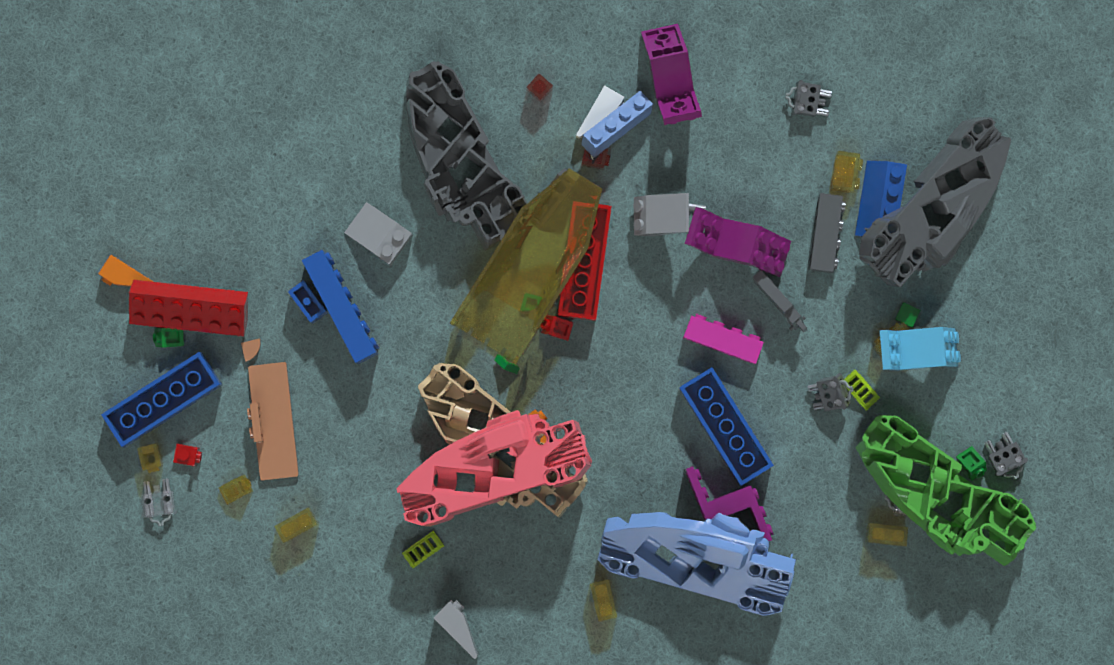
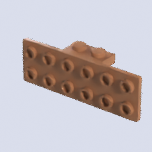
[247,362,299,481]

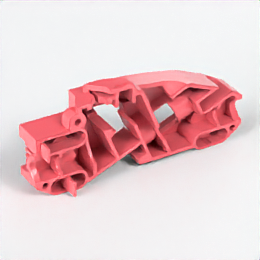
[396,410,592,527]

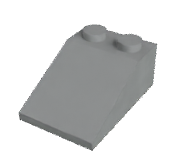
[633,193,689,236]
[344,202,413,266]
[434,600,478,659]

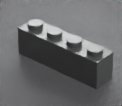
[809,193,846,273]

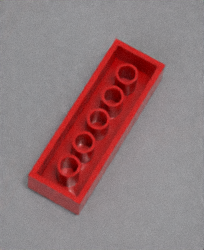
[558,201,612,321]
[129,280,248,337]

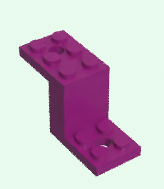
[641,24,702,125]
[684,207,791,277]
[684,466,774,541]

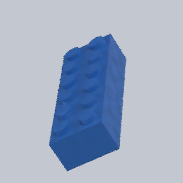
[302,250,379,364]
[101,352,222,447]
[678,367,774,486]

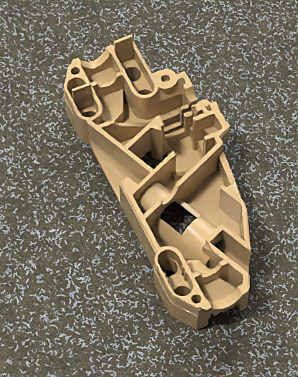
[418,363,588,518]

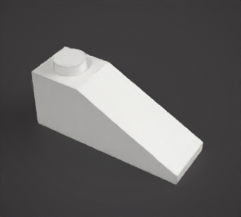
[576,86,624,139]

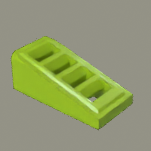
[844,369,880,411]
[402,530,444,569]

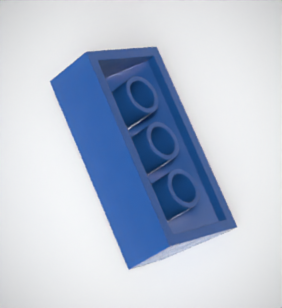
[855,161,907,237]

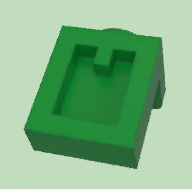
[153,328,184,348]
[956,446,987,481]

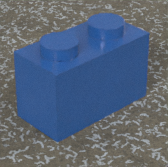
[288,280,328,324]

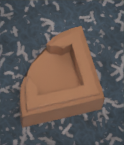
[241,338,261,362]

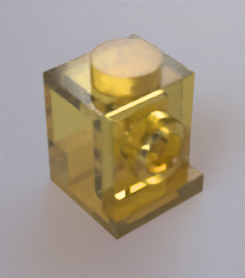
[137,443,163,473]

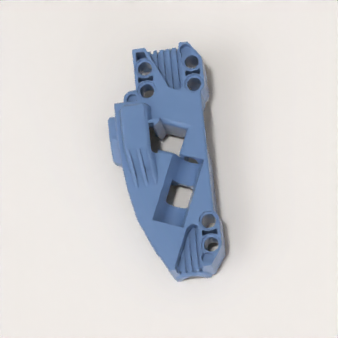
[598,512,796,616]

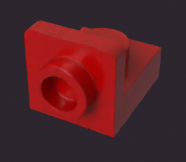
[541,315,573,341]
[173,444,202,467]

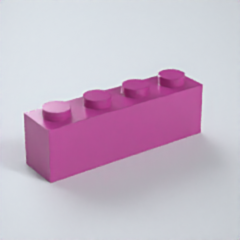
[683,314,764,365]

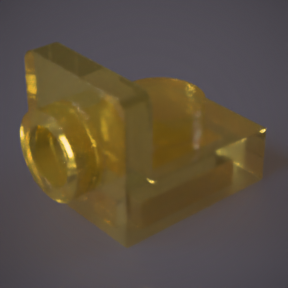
[219,475,253,505]

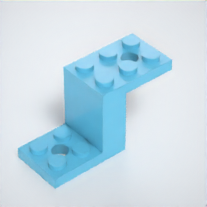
[880,327,961,371]

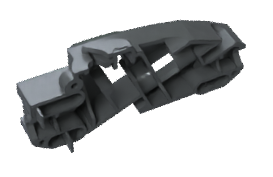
[406,61,530,251]
[859,117,1011,287]

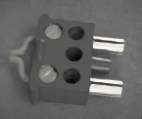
[785,80,832,117]
[807,373,854,412]
[984,432,1028,479]

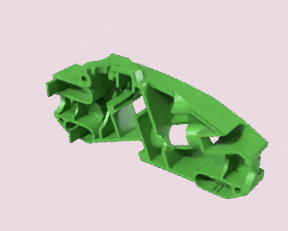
[855,415,1036,566]

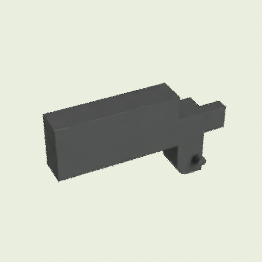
[752,270,807,332]

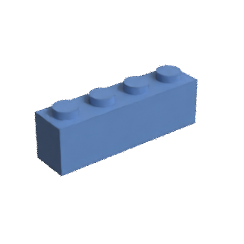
[581,91,653,158]

